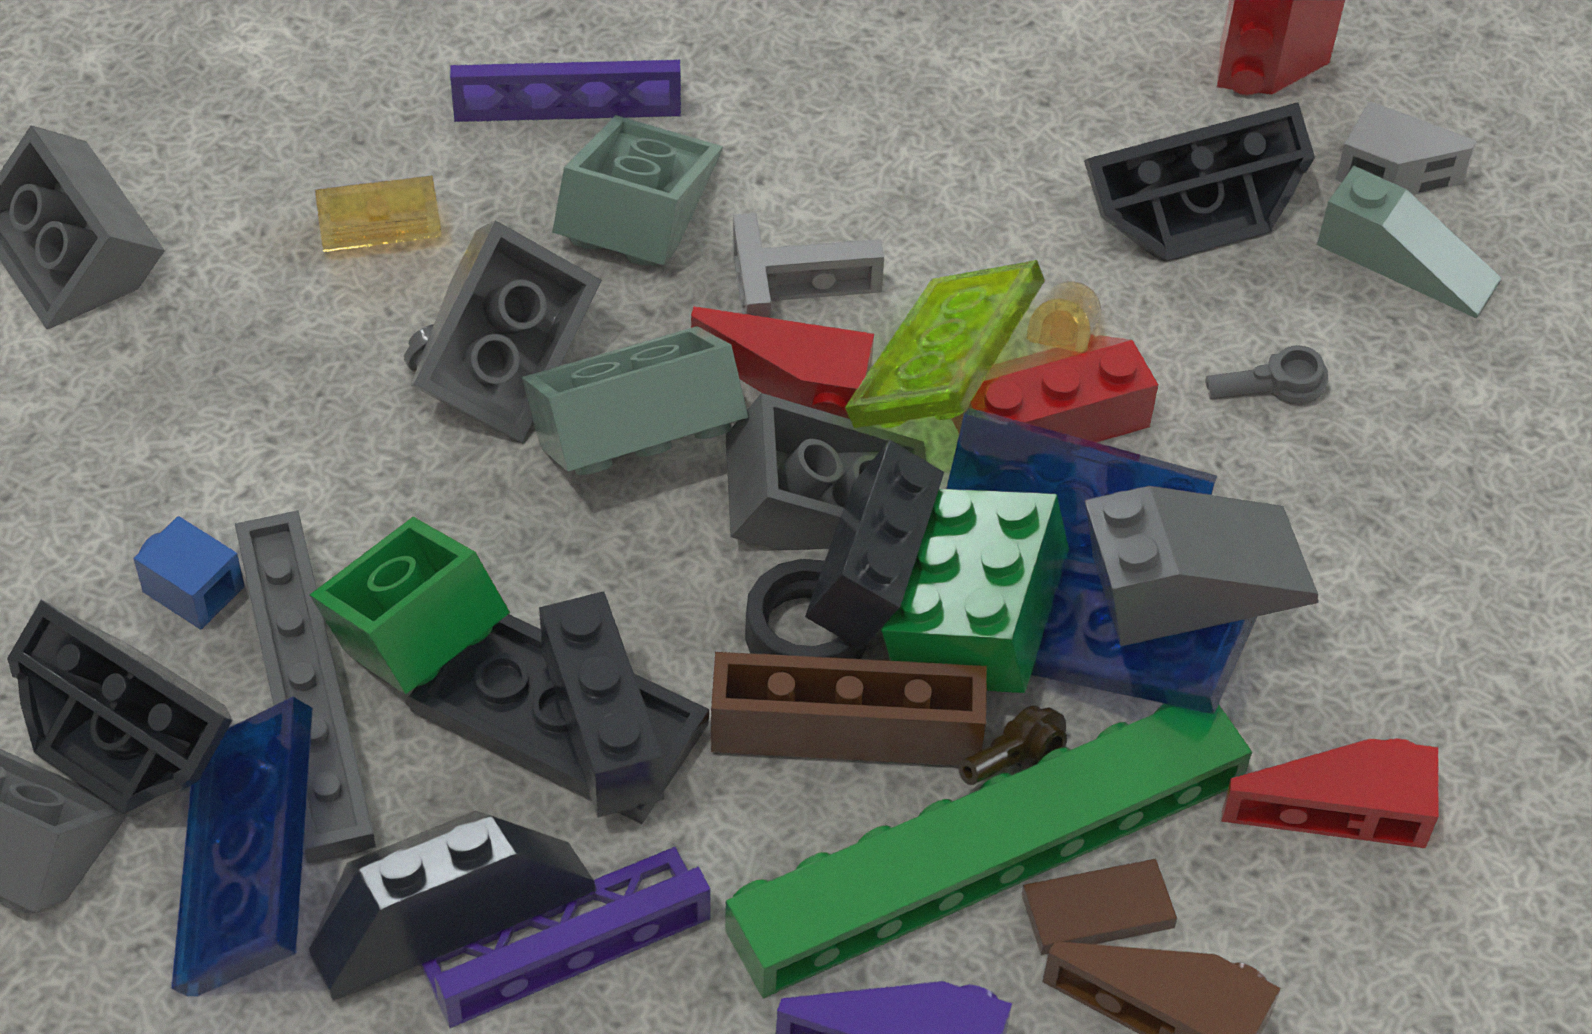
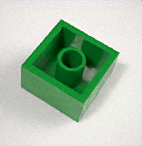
[309,517,510,694]

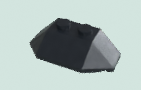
[1084,102,1315,262]
[7,599,233,817]
[308,811,596,1001]

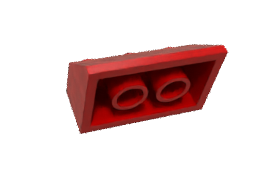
[1216,0,1345,95]
[933,335,1159,475]

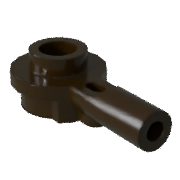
[958,705,1067,785]

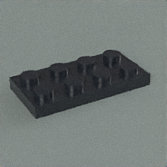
[408,614,709,824]

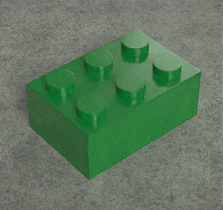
[882,489,1069,693]

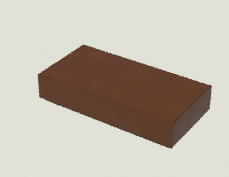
[1021,858,1177,955]

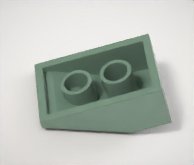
[552,115,723,266]

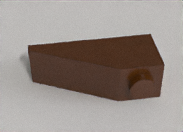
[1042,941,1281,1034]

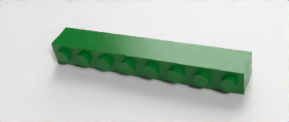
[725,690,1252,998]

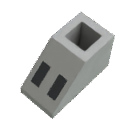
[1335,101,1477,195]

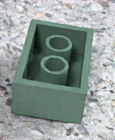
[522,326,748,475]

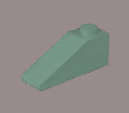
[1317,166,1501,318]

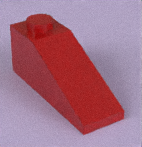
[691,306,874,422]
[1221,738,1439,849]

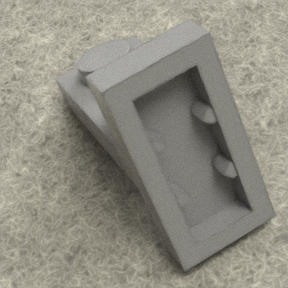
[732,213,885,318]

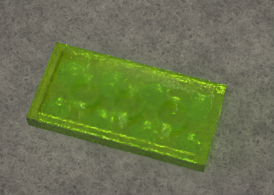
[845,260,1045,428]

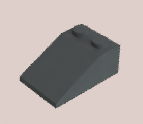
[411,220,602,443]
[725,393,926,550]
[1085,486,1319,646]

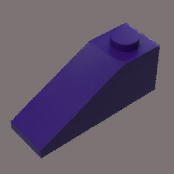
[776,981,1012,1034]

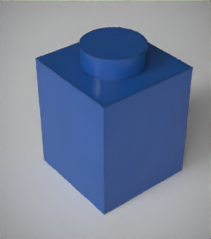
[133,516,245,630]

